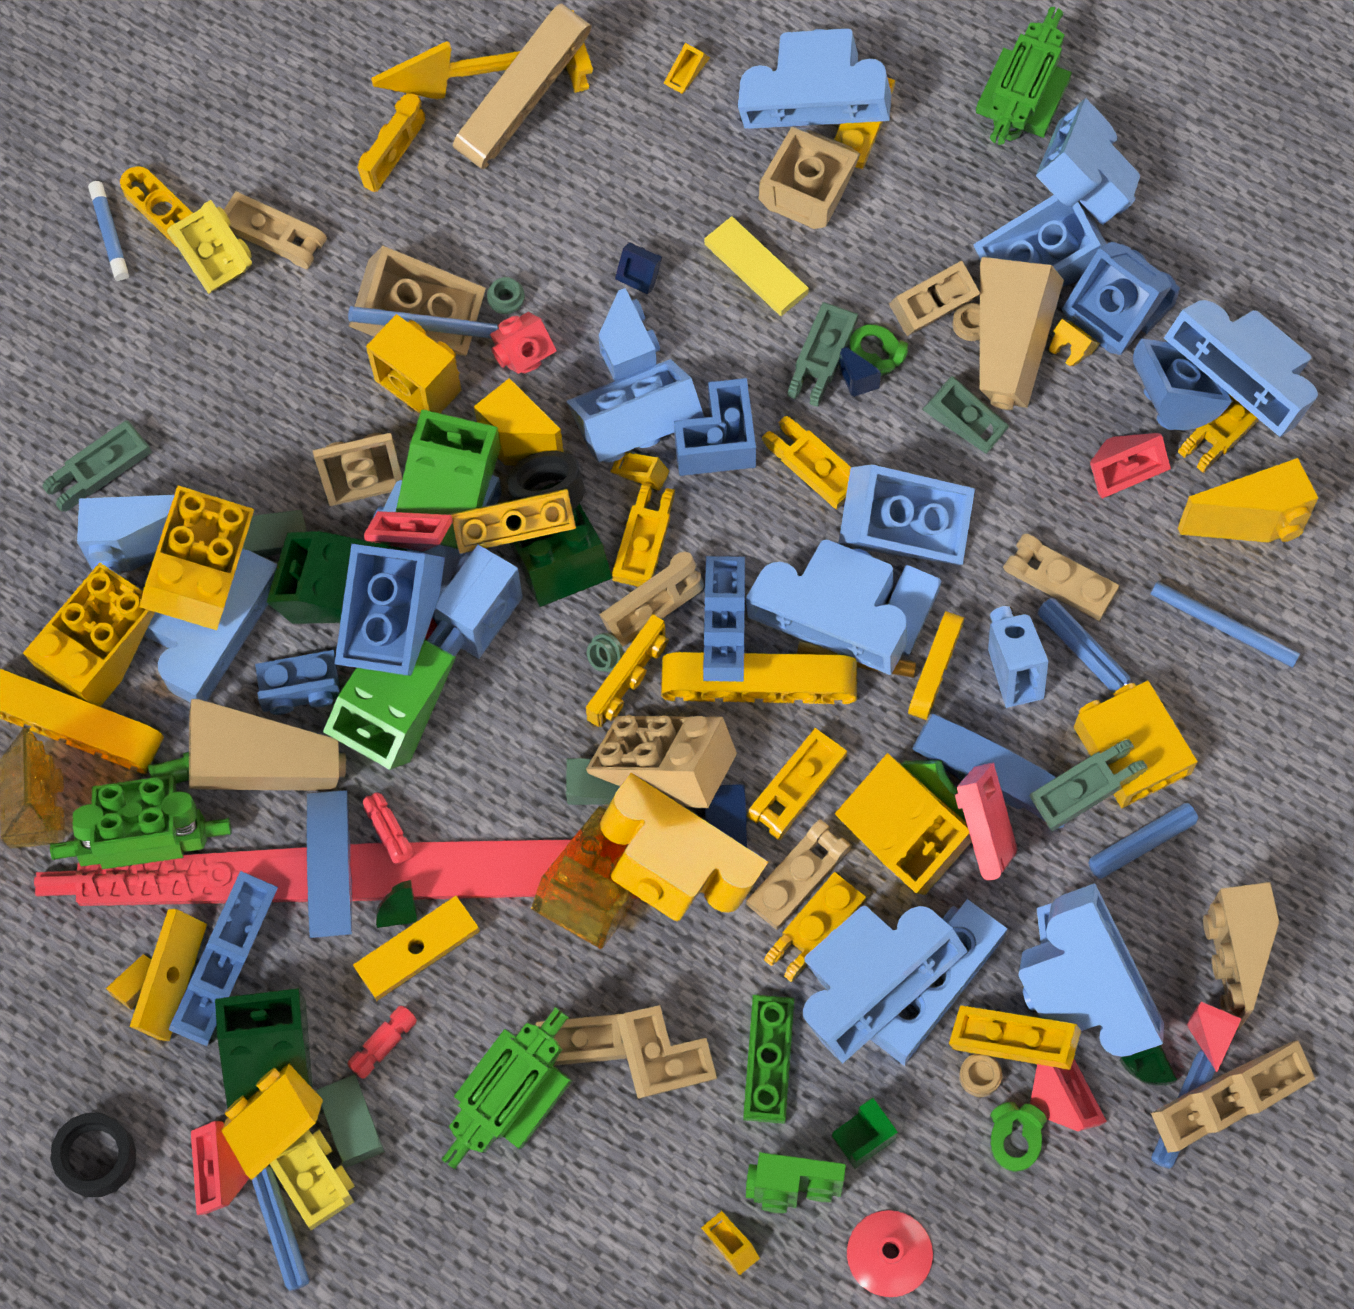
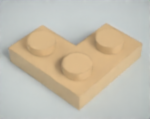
[616,1005,717,1099]

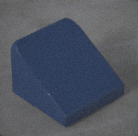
[839,347,881,397]

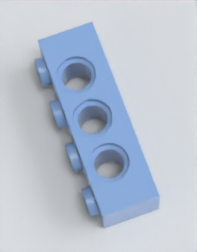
[870,899,1007,1066]

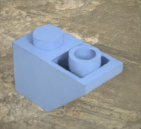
[599,288,660,381]

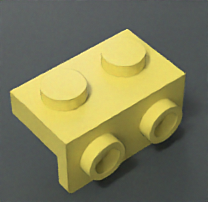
[167,200,252,294]
[270,1130,355,1230]

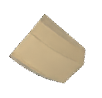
[759,126,860,229]

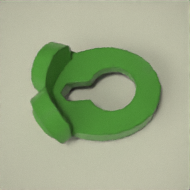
[850,324,909,376]
[990,1102,1047,1172]

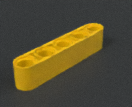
[661,652,857,704]
[0,669,164,774]

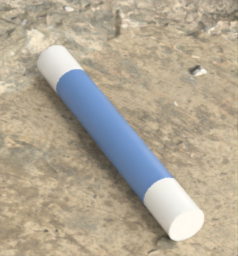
[88,181,129,281]

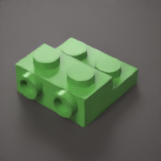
[746,1152,846,1213]

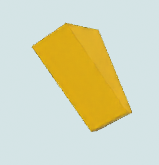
[664,43,710,94]
[610,452,669,491]
[105,954,151,1010]
[701,1211,760,1275]

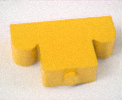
[600,773,768,921]

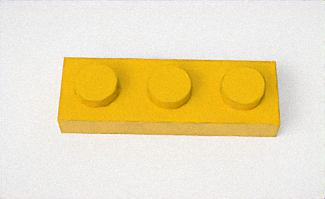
[949,1005,1081,1070]

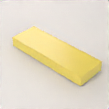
[704,216,809,316]

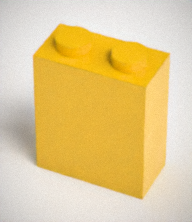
[1074,680,1198,808]

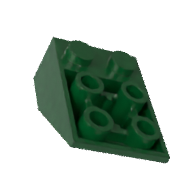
[506,480,613,607]
[266,531,409,624]
[215,988,313,1109]

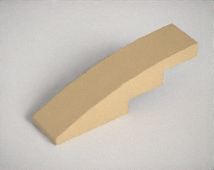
[1151,1040,1315,1153]

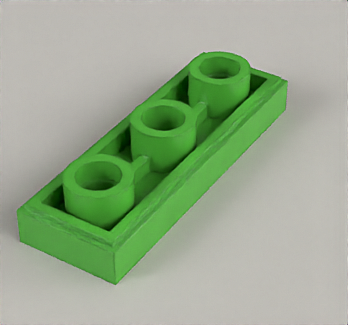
[743,995,794,1124]

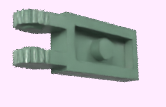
[787,302,858,407]
[42,420,152,512]
[1029,739,1148,832]

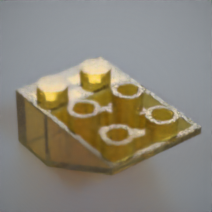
[0,728,65,849]
[531,806,638,950]

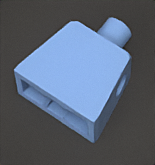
[988,606,1048,708]

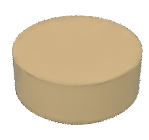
[952,303,980,341]
[959,1054,1002,1097]

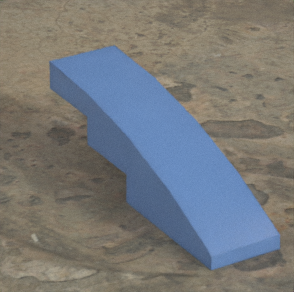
[703,556,745,682]
[912,714,1065,828]
[307,790,352,938]
[168,871,278,1046]

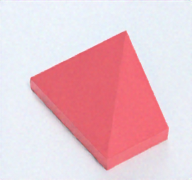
[1090,433,1171,499]
[364,511,453,552]
[1187,1002,1241,1072]
[1030,1059,1107,1131]
[191,1121,249,1215]

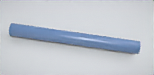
[348,306,498,339]
[1150,581,1300,668]

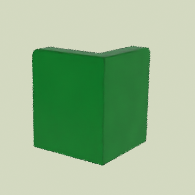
[832,1098,898,1169]

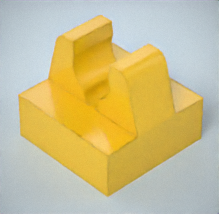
[1049,319,1100,366]

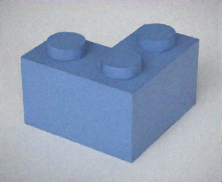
[674,378,756,476]

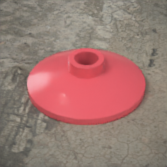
[847,1210,933,1297]

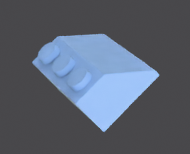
[566,359,705,462]

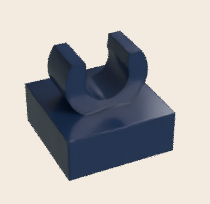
[615,242,662,295]

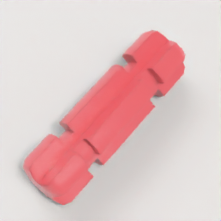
[363,792,413,864]
[348,1005,416,1079]

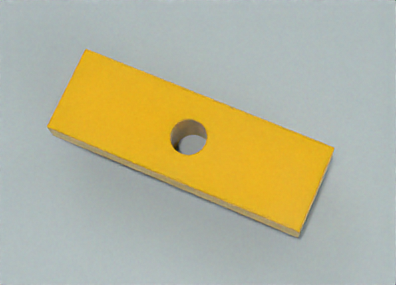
[451,489,576,554]
[585,614,669,727]
[353,896,480,1001]
[129,909,207,1041]

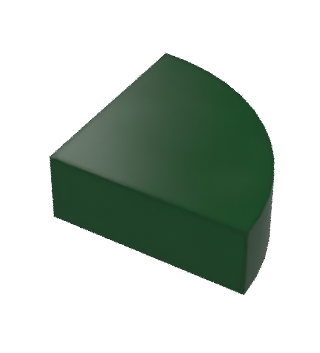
[376,880,417,928]
[1120,1045,1177,1086]

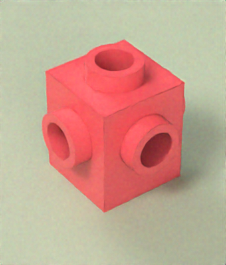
[490,312,557,374]

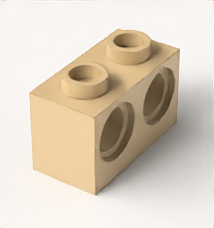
[889,261,981,336]

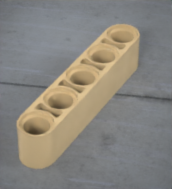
[453,3,592,169]

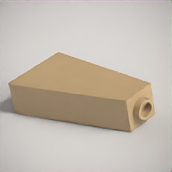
[979,257,1064,410]
[189,699,346,791]

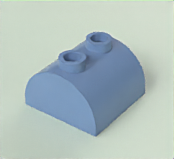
[1133,338,1232,430]

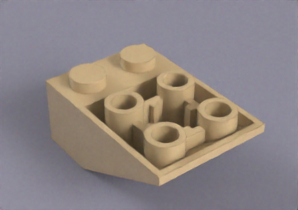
[586,715,737,808]
[1203,882,1279,1031]

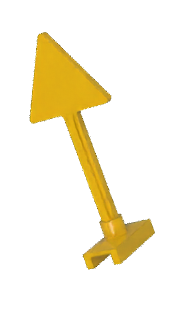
[371,10,593,100]

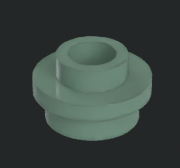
[487,277,525,314]
[587,633,624,672]

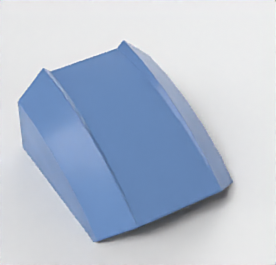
[1062,242,1172,355]

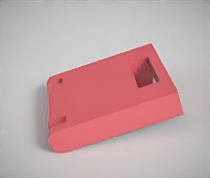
[955,763,1018,880]

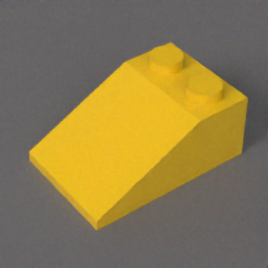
[1178,458,1318,542]

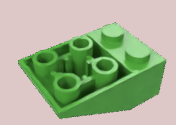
[396,409,501,549]
[323,639,456,770]

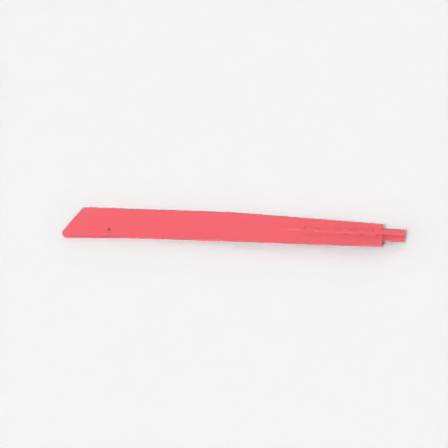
[34,839,639,906]

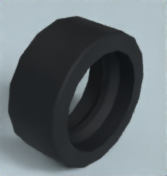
[507,451,585,510]
[50,1113,136,1197]

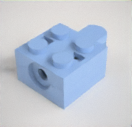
[427,545,523,659]

